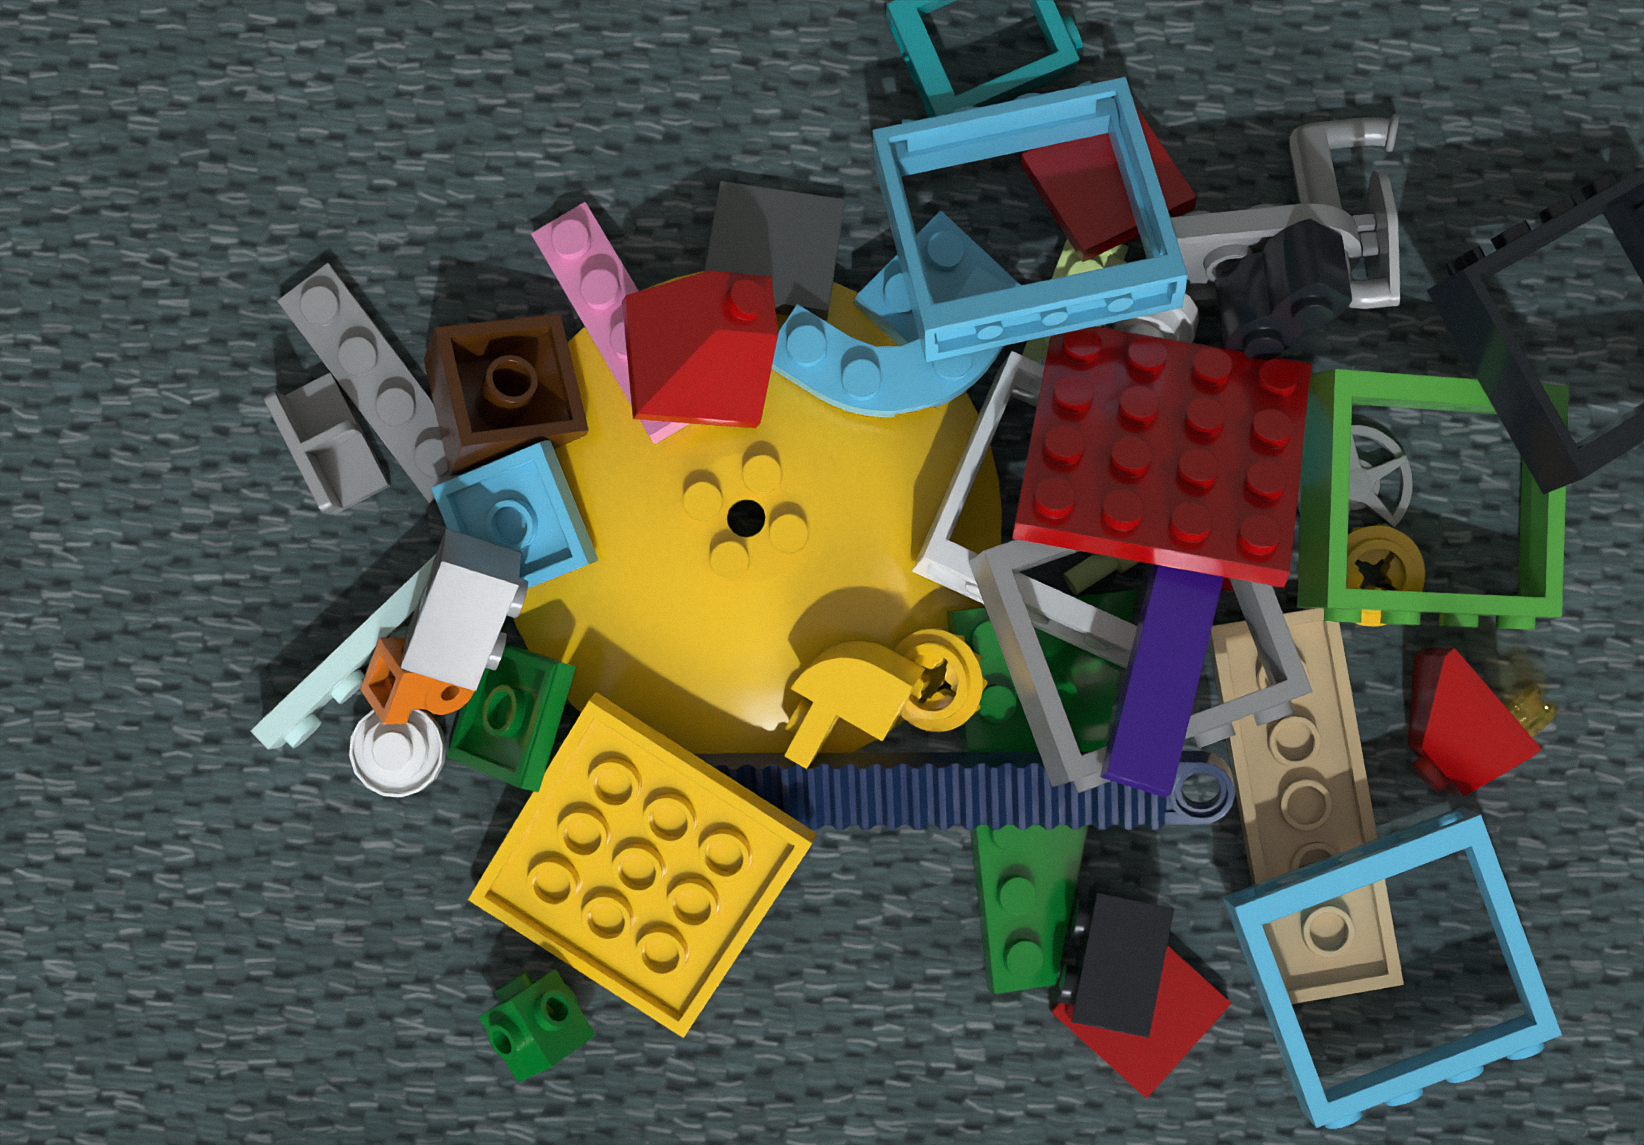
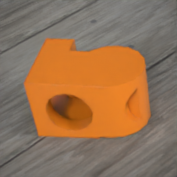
[360,638,475,725]

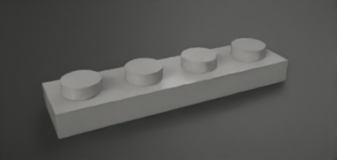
[277,263,461,504]

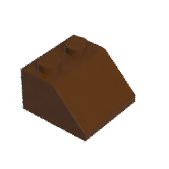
[424,313,589,476]

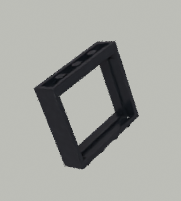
[1427,168,1644,495]

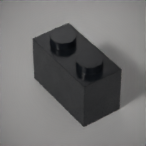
[1058,887,1174,1038]

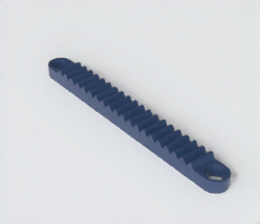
[694,751,1235,830]

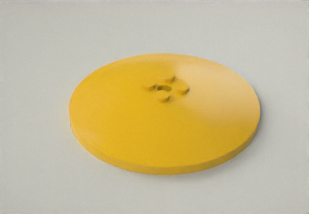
[513,271,1002,754]

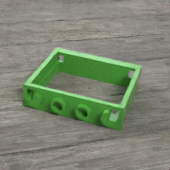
[1297,369,1569,630]

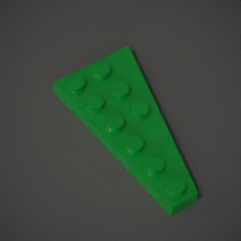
[947,589,1137,994]

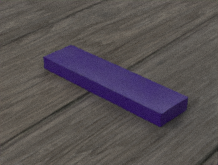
[1100,564,1224,797]

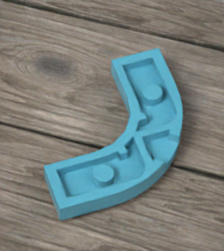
[772,265,1012,417]

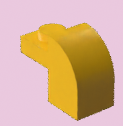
[784,641,925,769]

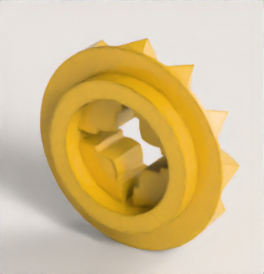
[1346,524,1425,627]
[893,627,988,732]

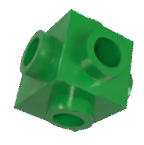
[478,969,595,1083]

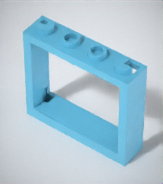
[872,77,1188,362]
[1223,806,1562,1129]

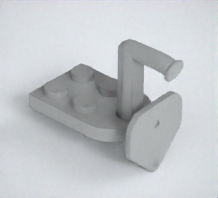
[1170,114,1400,309]

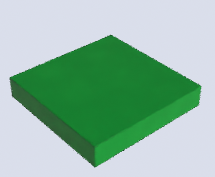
[447,642,576,792]

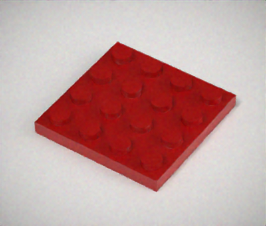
[1012,326,1312,588]

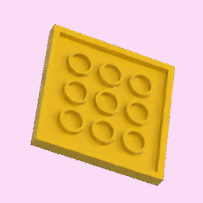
[468,692,817,1038]

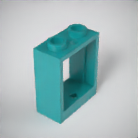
[885,0,1083,118]

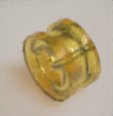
[1505,683,1559,738]

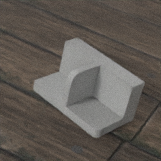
[263,372,391,515]

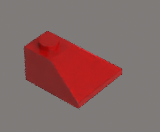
[622,270,778,429]
[1408,647,1542,797]

